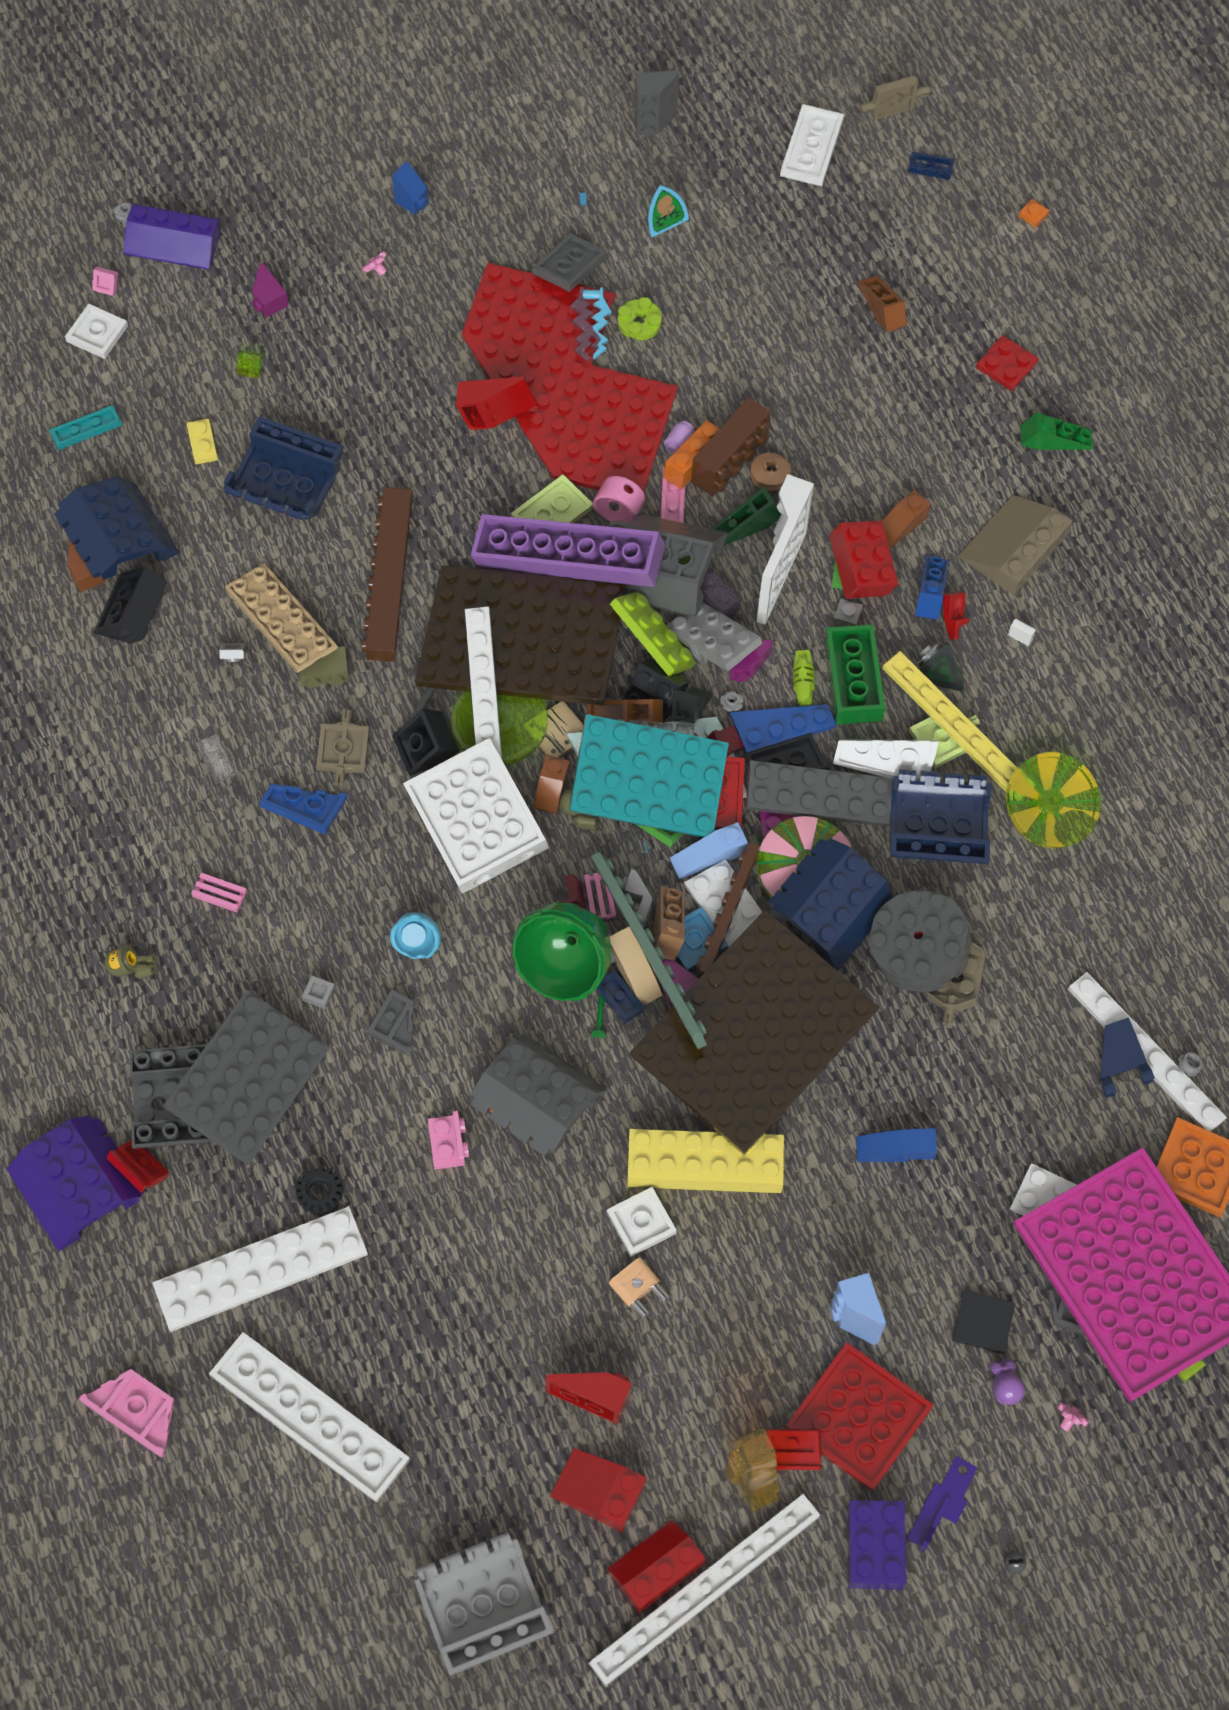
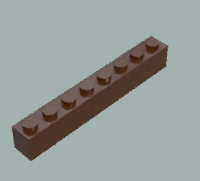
[362,487,412,662]

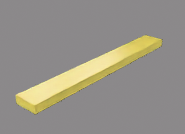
[882,651,1035,802]

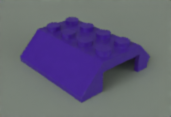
[7,1115,145,1252]

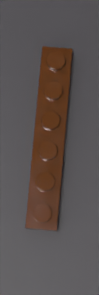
[696,843,759,979]

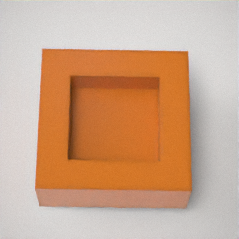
[1018,199,1050,228]

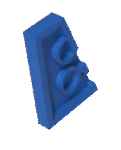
[260,784,348,835]

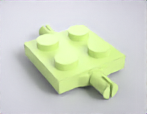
[909,715,979,769]

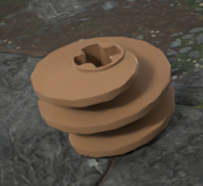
[750,453,791,491]

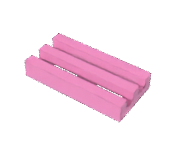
[191,873,247,912]
[584,873,616,921]

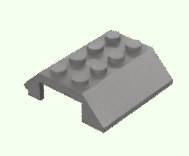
[413,1532,553,1676]

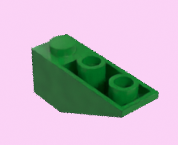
[1020,412,1093,450]

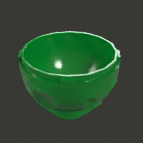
[513,903,611,1002]

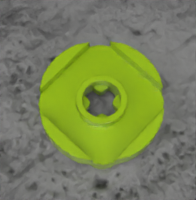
[617,297,662,340]

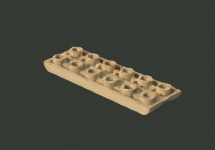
[225,563,338,673]

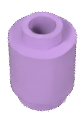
[664,421,695,455]

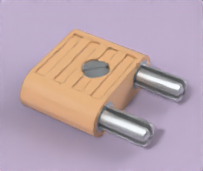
[609,1257,669,1318]

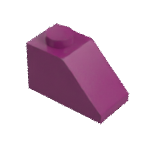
[252,263,289,317]
[728,639,773,682]

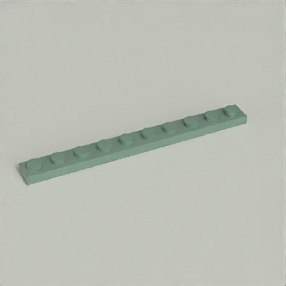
[591,852,707,1049]

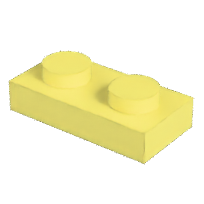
[187,419,218,464]

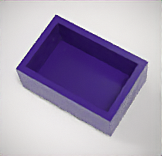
[847,1500,906,1590]

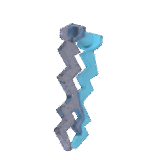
[571,287,611,361]

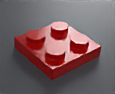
[976,335,1039,391]

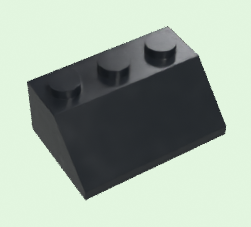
[93,566,167,644]

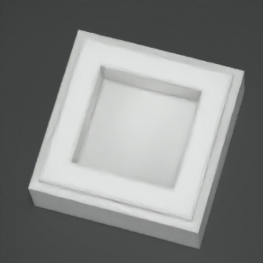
[1008,619,1036,646]

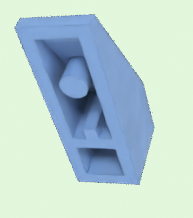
[670,822,748,879]

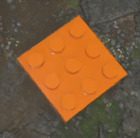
[1156,1117,1229,1218]

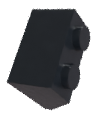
[392,709,459,776]

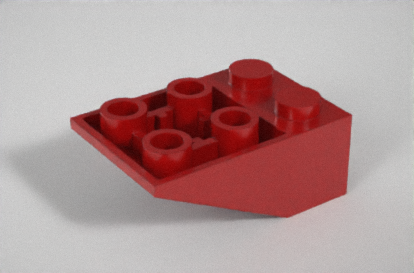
[456,376,537,430]

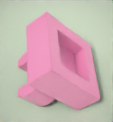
[92,267,118,296]

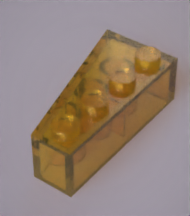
[726,1427,780,1513]

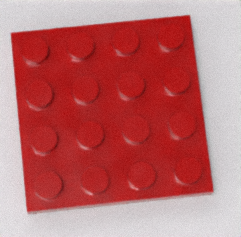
[785,1342,934,1492]

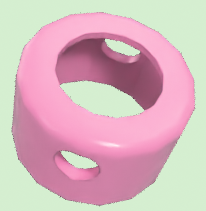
[593,476,645,523]

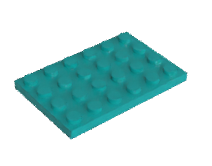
[569,714,729,838]

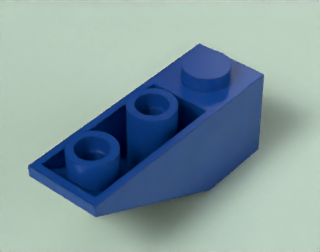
[915,556,949,620]

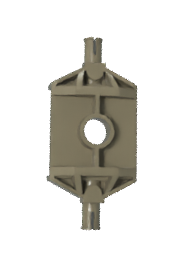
[926,924,986,1027]

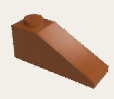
[857,275,907,332]
[882,489,931,550]

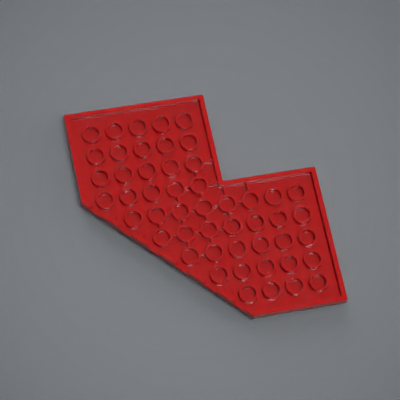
[462,263,678,494]

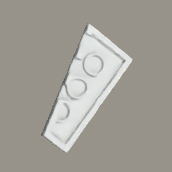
[833,739,939,779]

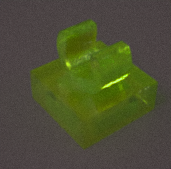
[237,350,262,378]

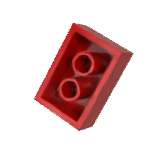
[829,521,899,599]

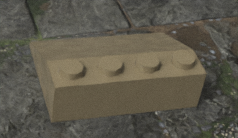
[958,495,1073,595]

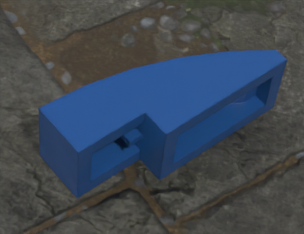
[856,1128,937,1162]

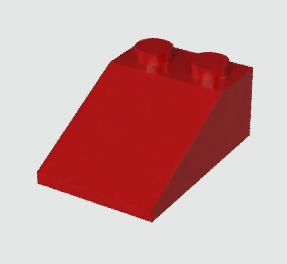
[545,1372,632,1425]
[550,1448,647,1533]

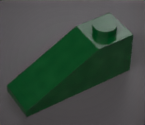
[710,487,781,546]

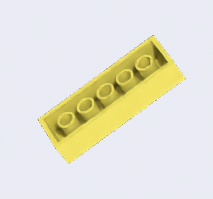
[627,1129,784,1193]

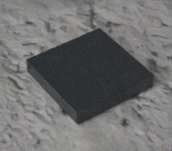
[953,1290,1015,1354]

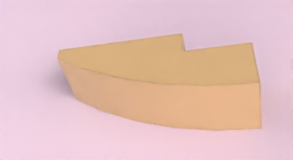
[609,926,662,1006]

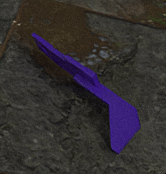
[907,1456,977,1552]

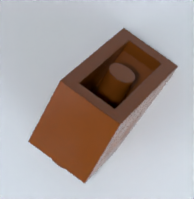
[533,755,570,814]

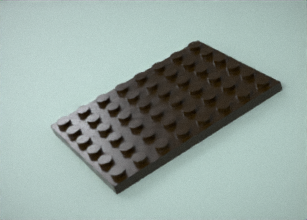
[415,565,627,706]
[629,910,879,1156]

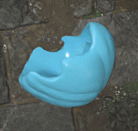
[390,912,441,959]

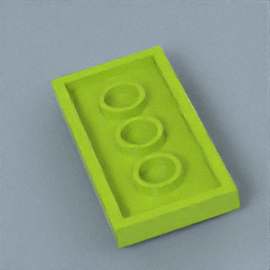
[610,592,697,676]

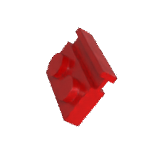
[106,1140,170,1192]
[766,1429,822,1470]

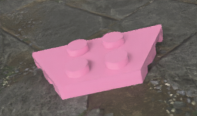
[79,1369,175,1458]

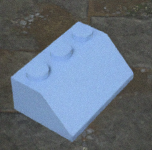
[829,1273,886,1345]

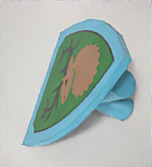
[648,185,689,237]

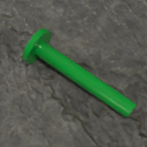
[591,994,606,1038]

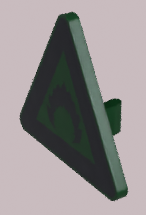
[919,643,964,692]

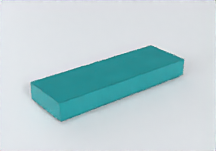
[49,405,122,450]

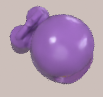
[988,1358,1025,1405]

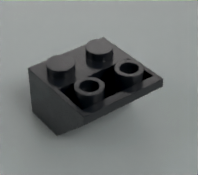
[622,658,690,723]

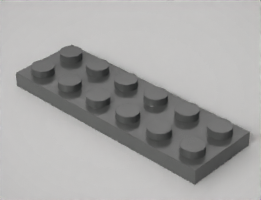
[746,760,892,827]

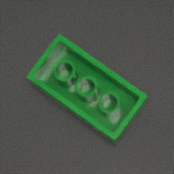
[824,624,885,725]

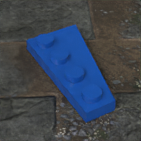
[730,704,836,753]

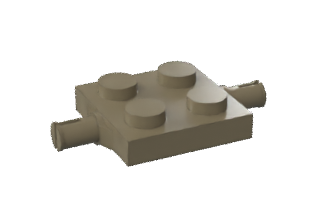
[859,75,930,120]
[316,709,370,787]

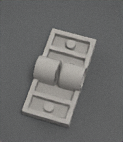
[666,602,762,671]

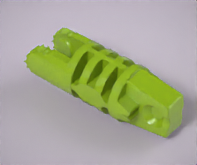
[793,650,815,706]

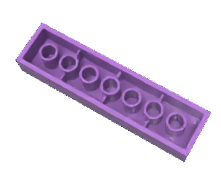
[470,514,665,587]

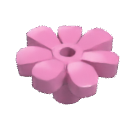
[362,251,387,276]
[1057,1402,1089,1431]

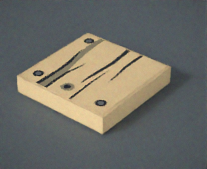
[524,701,583,758]

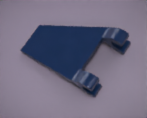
[1100,1018,1155,1098]

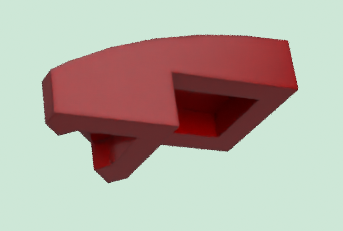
[943,591,969,640]

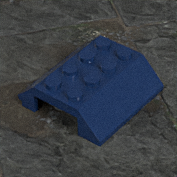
[223,416,343,520]
[54,476,179,580]
[889,769,991,864]
[768,838,893,971]

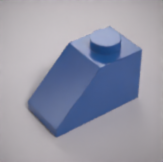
[392,161,429,214]

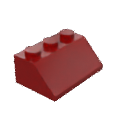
[607,1520,706,1613]

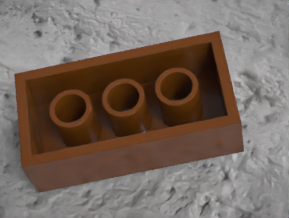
[691,397,771,497]

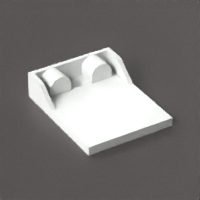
[757,474,814,625]
[403,738,549,893]

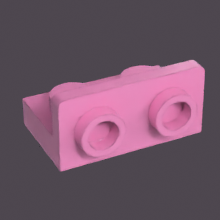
[428,1110,469,1170]

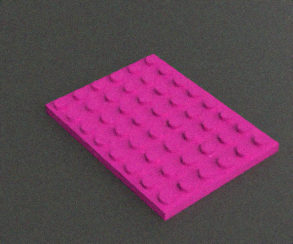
[1013,1148,1229,1403]

